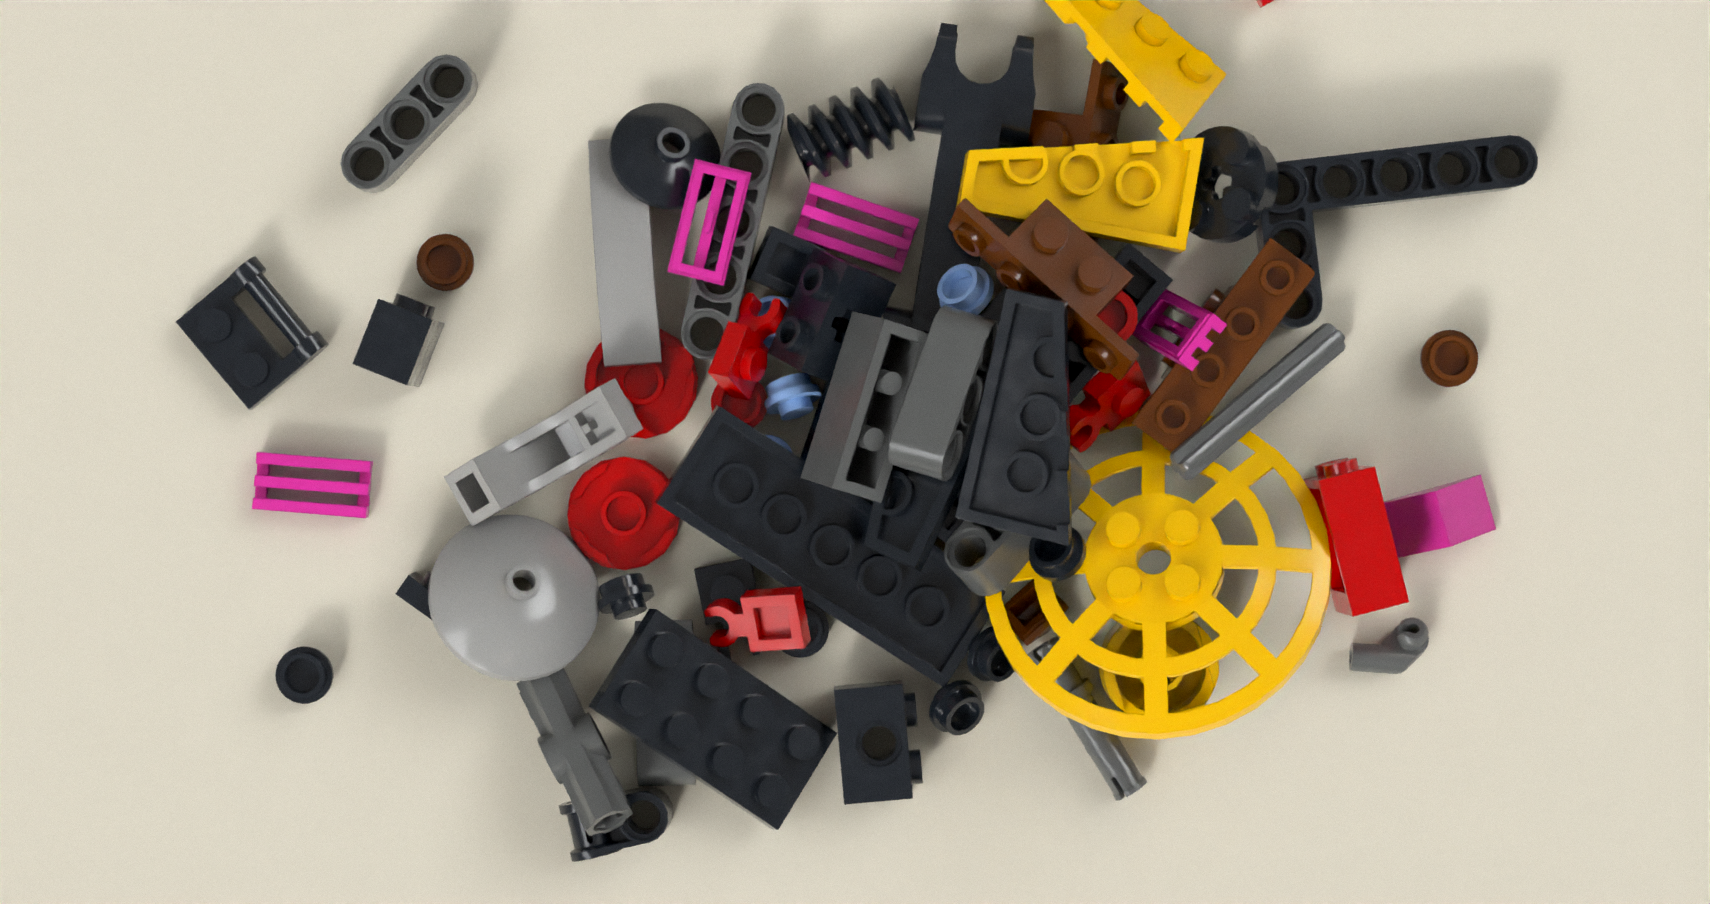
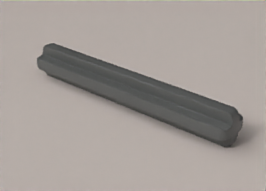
[1169,323,1346,480]

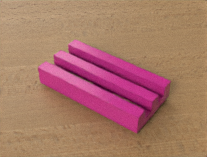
[667,159,752,286]
[793,182,919,274]
[1132,289,1227,371]
[252,452,373,518]

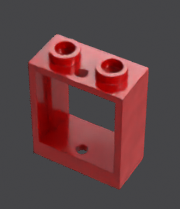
[1303,457,1409,617]

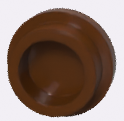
[416,234,474,291]
[1420,330,1478,387]

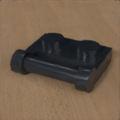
[176,256,329,410]

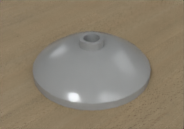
[428,515,600,681]

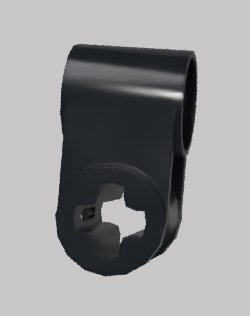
[558,786,673,862]

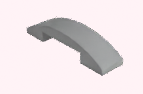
[588,139,662,368]

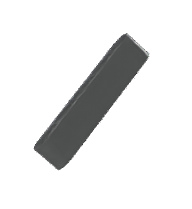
[681,83,785,360]

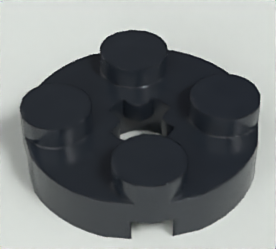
[1189,126,1278,243]

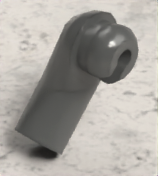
[1349,617,1429,674]

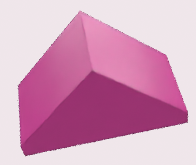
[1384,475,1496,558]

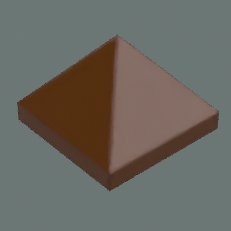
[1004,579,1069,646]

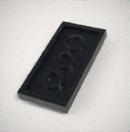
[589,609,837,830]

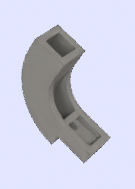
[444,378,643,527]

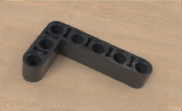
[1255,135,1538,329]

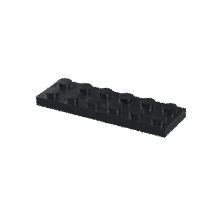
[655,405,1006,687]

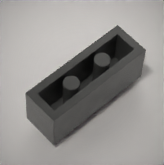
[800,311,928,503]

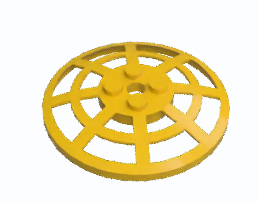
[985,411,1332,740]

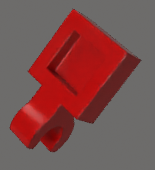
[708,292,787,401]

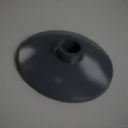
[609,103,721,210]

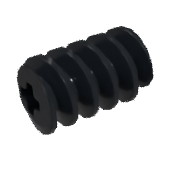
[787,77,916,183]

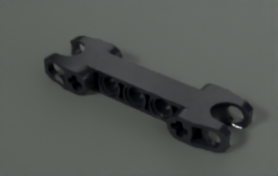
[883,22,1036,328]

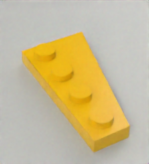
[1044,0,1227,144]
[956,138,1204,253]

